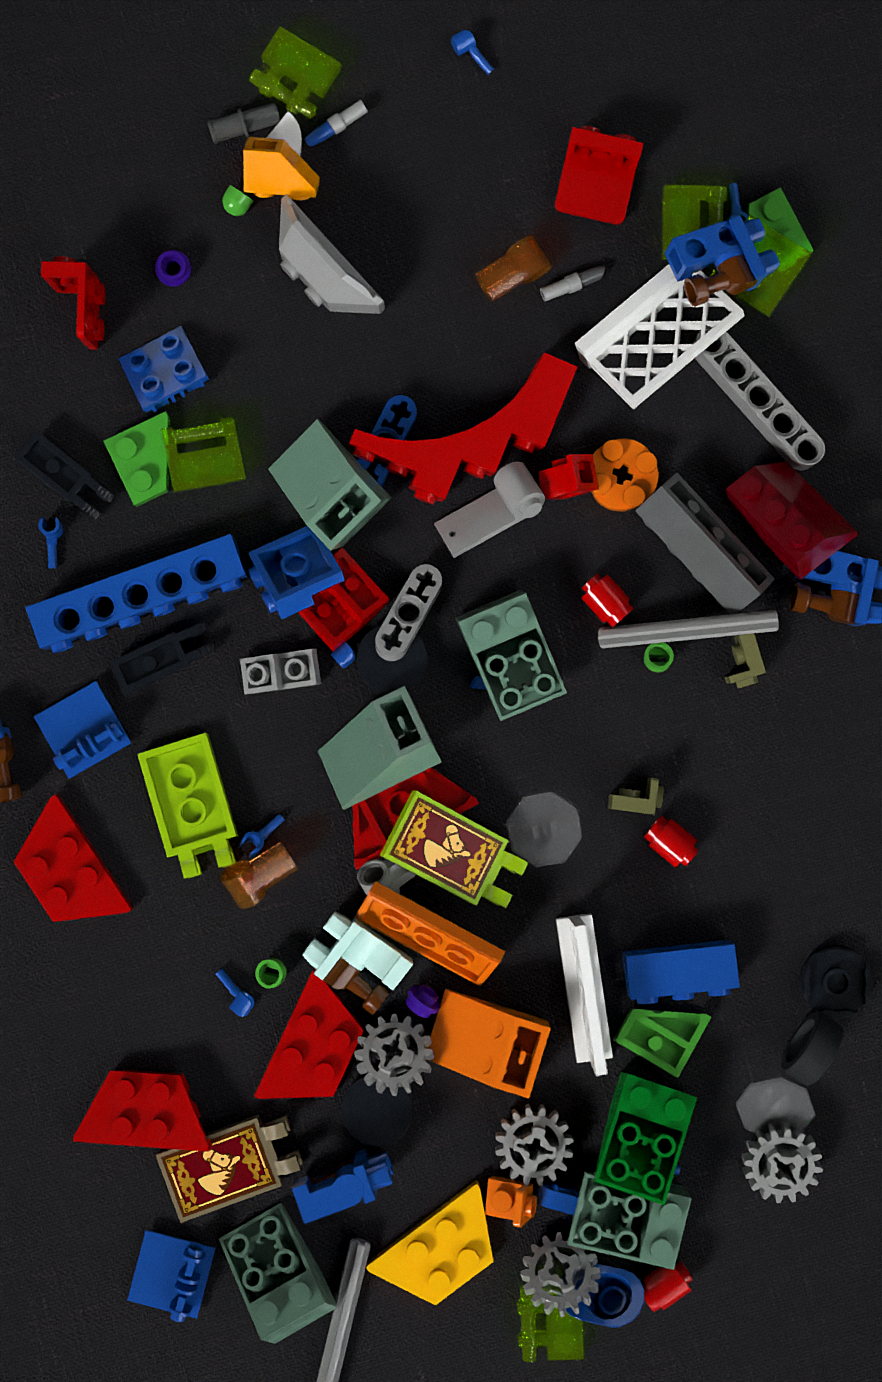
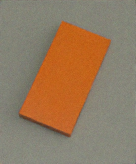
[355,881,505,986]

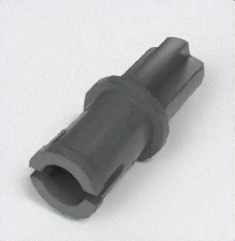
[207,103,280,144]

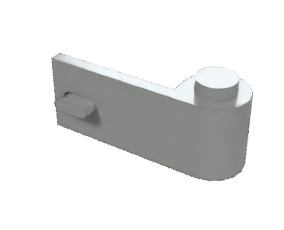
[434,461,545,558]

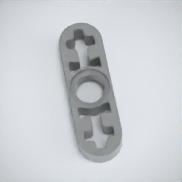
[375,564,442,661]

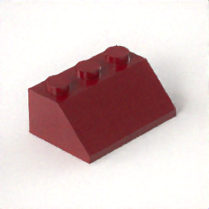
[726,461,858,580]

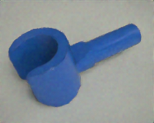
[451,30,494,75]
[726,183,750,221]
[38,517,64,568]
[331,642,355,669]
[239,814,285,858]
[216,969,255,1017]

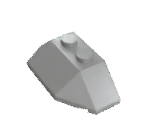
[279,194,385,314]

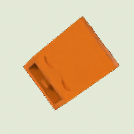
[427,988,551,1098]

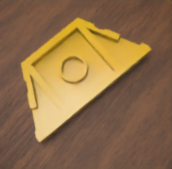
[366,1180,493,1305]

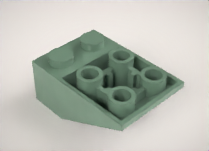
[268,419,391,551]
[455,590,567,721]
[318,686,442,810]
[567,1171,692,1270]
[219,1203,337,1344]

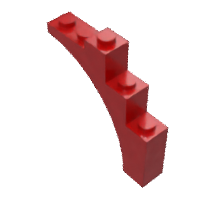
[347,352,577,505]

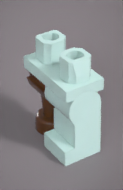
[303,911,413,1015]

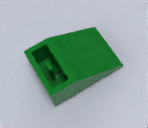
[594,1072,697,1206]

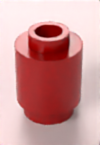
[581,573,634,627]
[644,815,699,867]
[642,1261,694,1312]

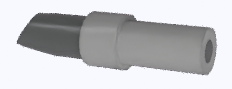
[540,266,605,302]

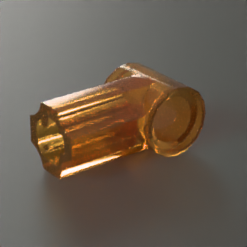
[475,235,552,302]
[221,842,298,909]

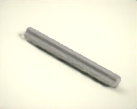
[598,610,779,648]
[317,1238,371,1382]

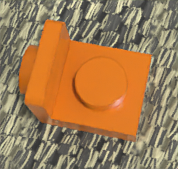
[485,1176,537,1227]

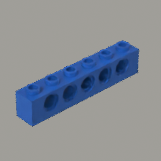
[25,534,249,653]

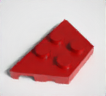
[352,767,479,870]
[14,794,134,922]
[254,968,364,1099]
[73,1069,212,1152]

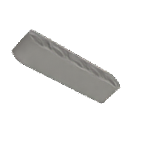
[692,330,825,471]

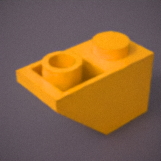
[243,137,319,200]

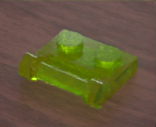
[661,185,727,260]
[161,417,246,493]

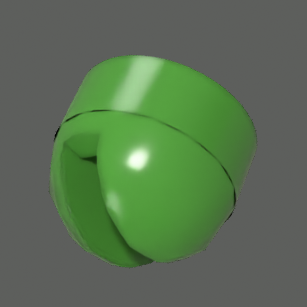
[222,185,254,216]
[644,642,674,673]
[255,958,287,989]

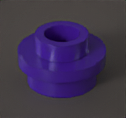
[155,250,191,287]
[406,985,440,1018]

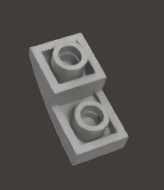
[240,649,321,694]

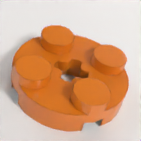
[591,438,659,512]

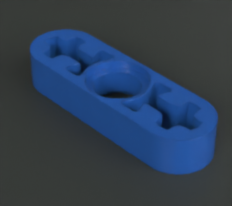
[357,395,417,487]

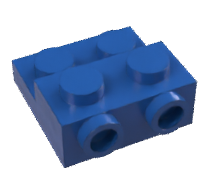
[248,526,345,620]

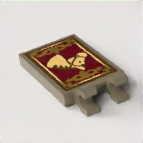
[156,1114,304,1223]

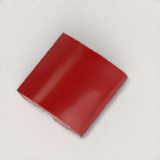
[298,547,390,652]

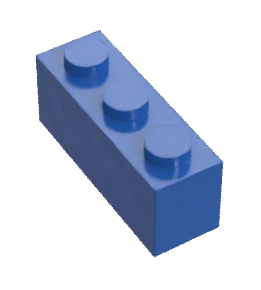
[622,940,740,1004]

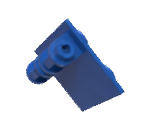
[119,326,210,413]
[34,681,131,779]
[127,1229,216,1322]

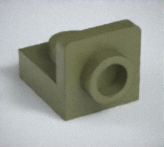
[725,633,766,688]
[608,777,664,815]

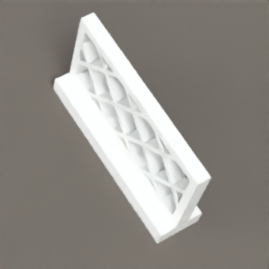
[575,264,744,409]
[556,913,613,1076]

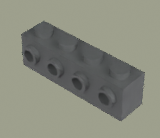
[635,473,775,614]

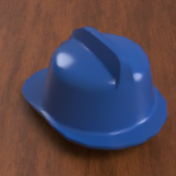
[558,1264,645,1328]

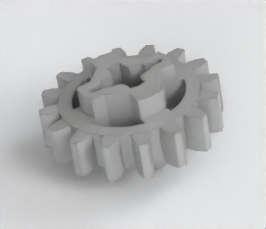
[354,1014,434,1096]
[495,1104,573,1186]
[741,1122,823,1203]
[521,1232,601,1317]

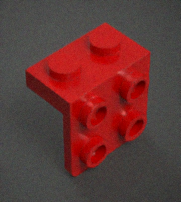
[555,126,643,225]
[41,256,106,350]

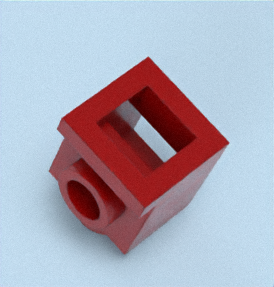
[539,454,599,500]

